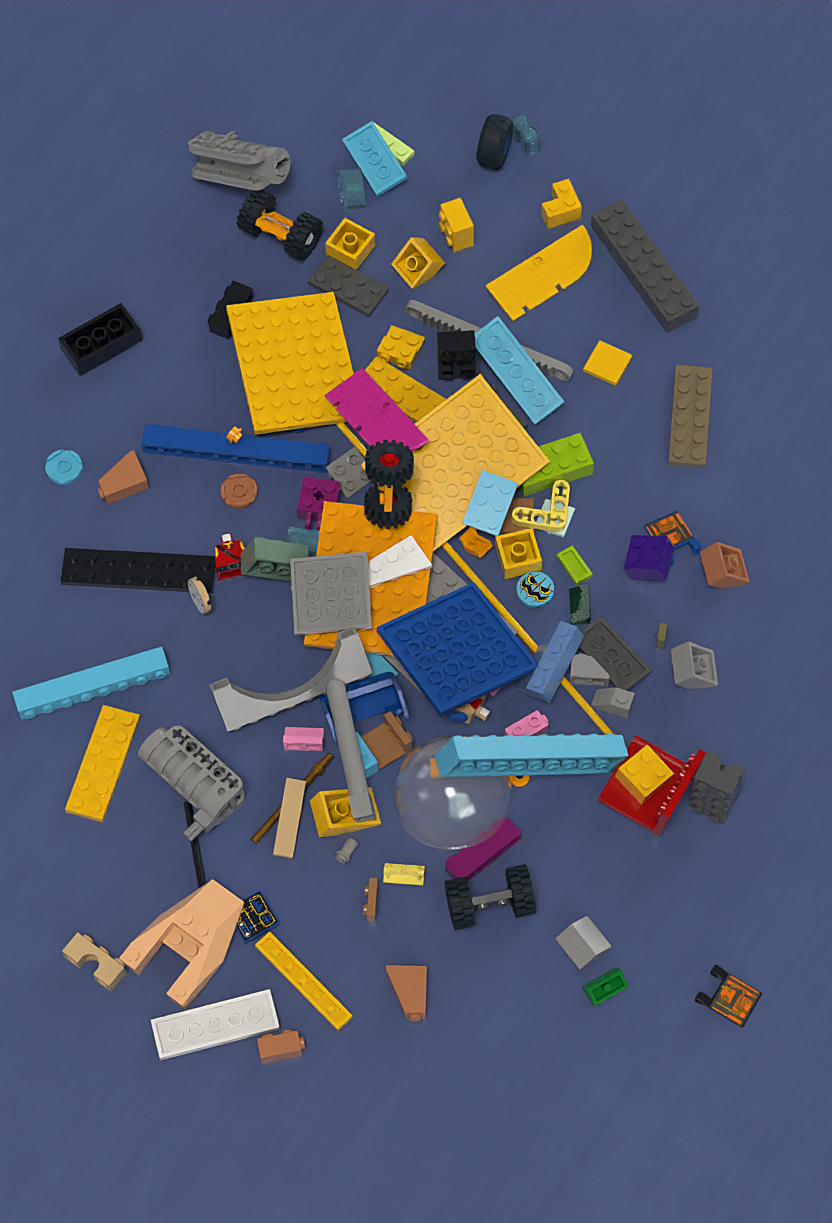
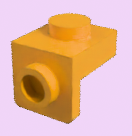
[459,527,493,558]

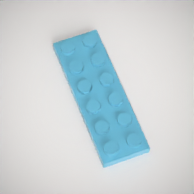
[475,316,565,425]

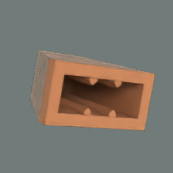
[97,450,149,505]
[386,965,427,1022]

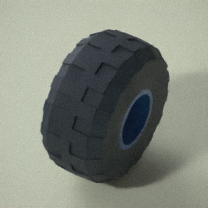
[476,114,513,169]

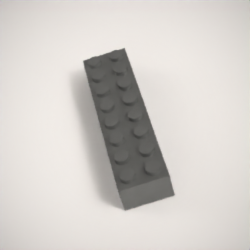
[591,199,699,333]

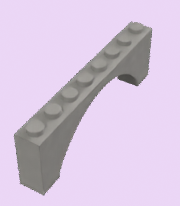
[209,627,372,731]

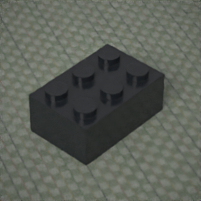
[437,330,476,381]

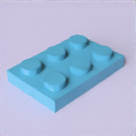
[462,470,518,536]

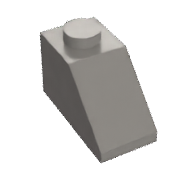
[570,653,610,687]
[591,687,635,719]

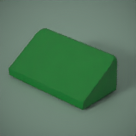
[582,967,629,1007]

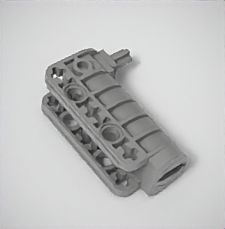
[188,131,290,191]

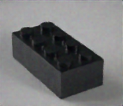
[58,303,142,376]

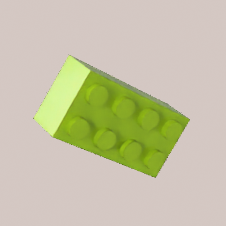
[519,433,594,497]

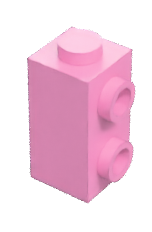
[504,710,549,736]

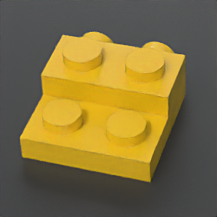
[377,325,425,370]

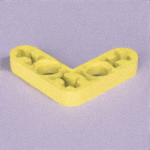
[511,480,570,532]

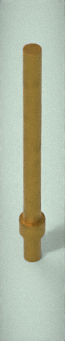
[250,752,334,844]

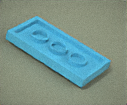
[342,121,408,197]

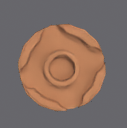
[220,473,258,509]

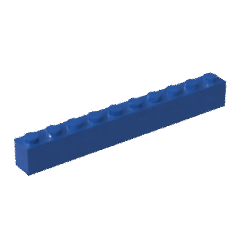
[141,424,330,474]

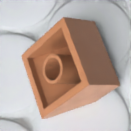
[700,542,750,589]

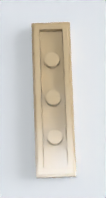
[273,778,306,859]

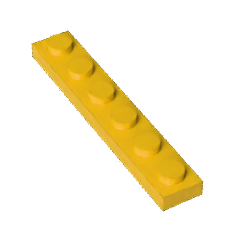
[255,932,353,1031]

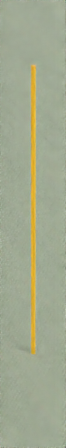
[336,423,627,749]

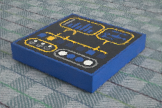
[235,890,280,945]

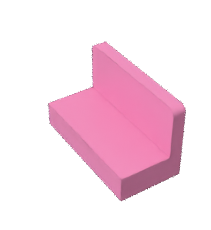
[283,727,324,751]

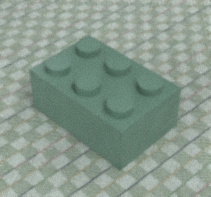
[241,537,309,582]

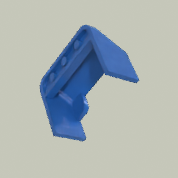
[319,672,410,742]

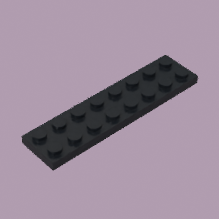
[61,548,216,593]

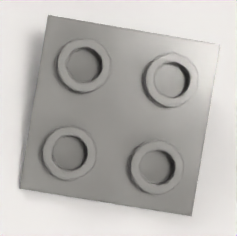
[325,446,371,498]

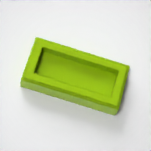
[556,545,593,586]

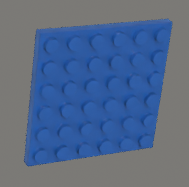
[376,582,538,717]

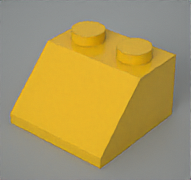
[391,237,445,289]

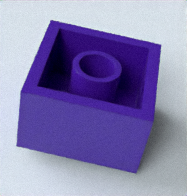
[624,535,674,581]

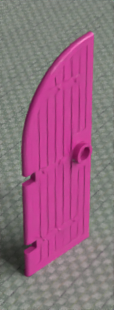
[325,368,429,451]

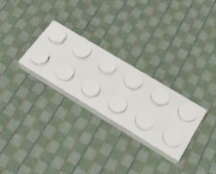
[151,989,280,1060]

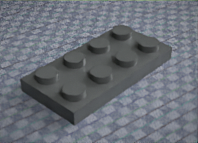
[308,255,389,317]
[578,616,652,691]

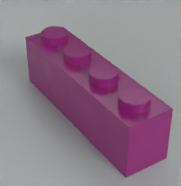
[445,816,521,882]

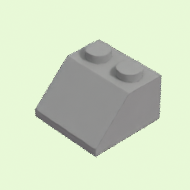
[671,641,718,689]

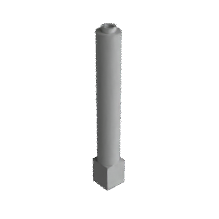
[325,678,376,823]

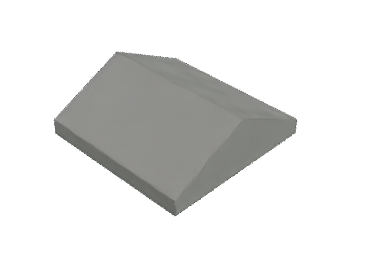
[555,916,612,970]

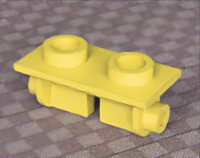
[383,863,425,886]

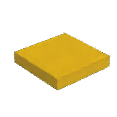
[583,340,632,386]

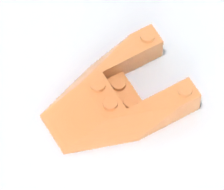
[119,879,244,1011]

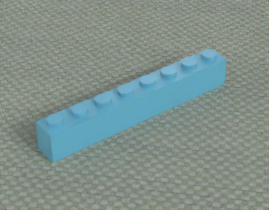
[13,647,170,720]

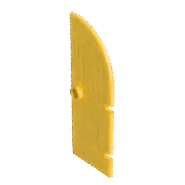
[485,225,592,321]

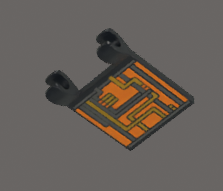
[695,965,762,1028]

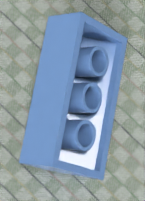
[516,621,584,703]

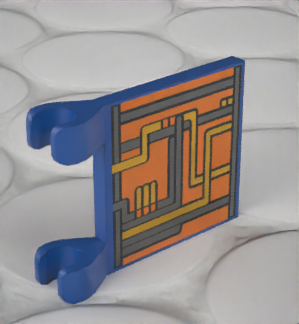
[644,510,701,566]

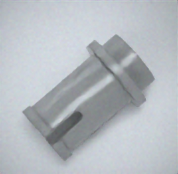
[335,838,358,864]

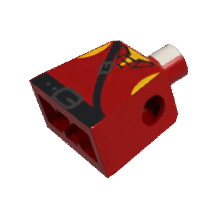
[215,534,245,581]

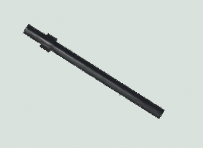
[184,801,206,888]

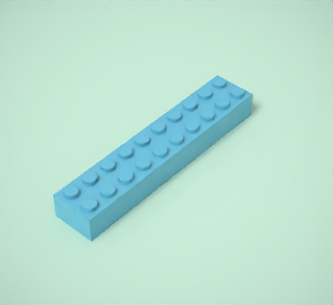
[435,733,628,777]

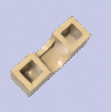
[62,932,126,992]

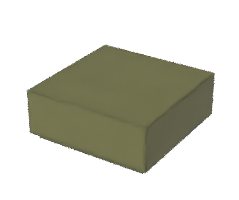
[656,623,667,649]

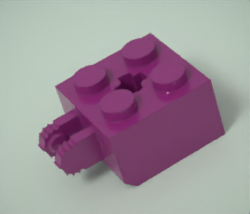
[297,476,341,531]

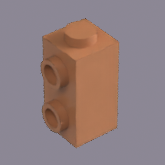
[257,1030,305,1064]

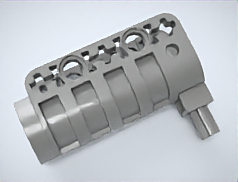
[138,725,245,841]

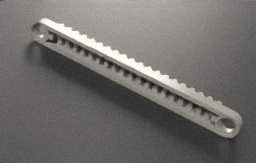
[405,300,574,381]

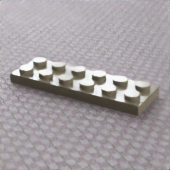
[668,365,713,468]

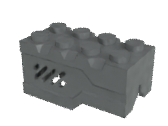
[688,751,745,824]

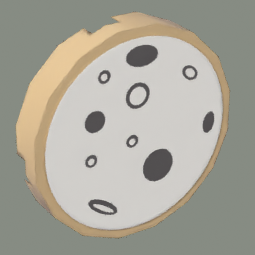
[188,577,211,614]

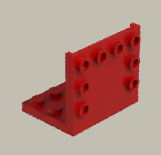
[597,735,706,836]

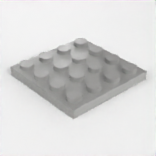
[290,552,372,635]

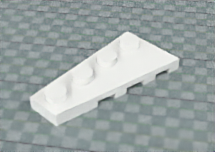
[368,536,432,588]

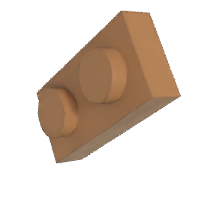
[363,878,378,923]

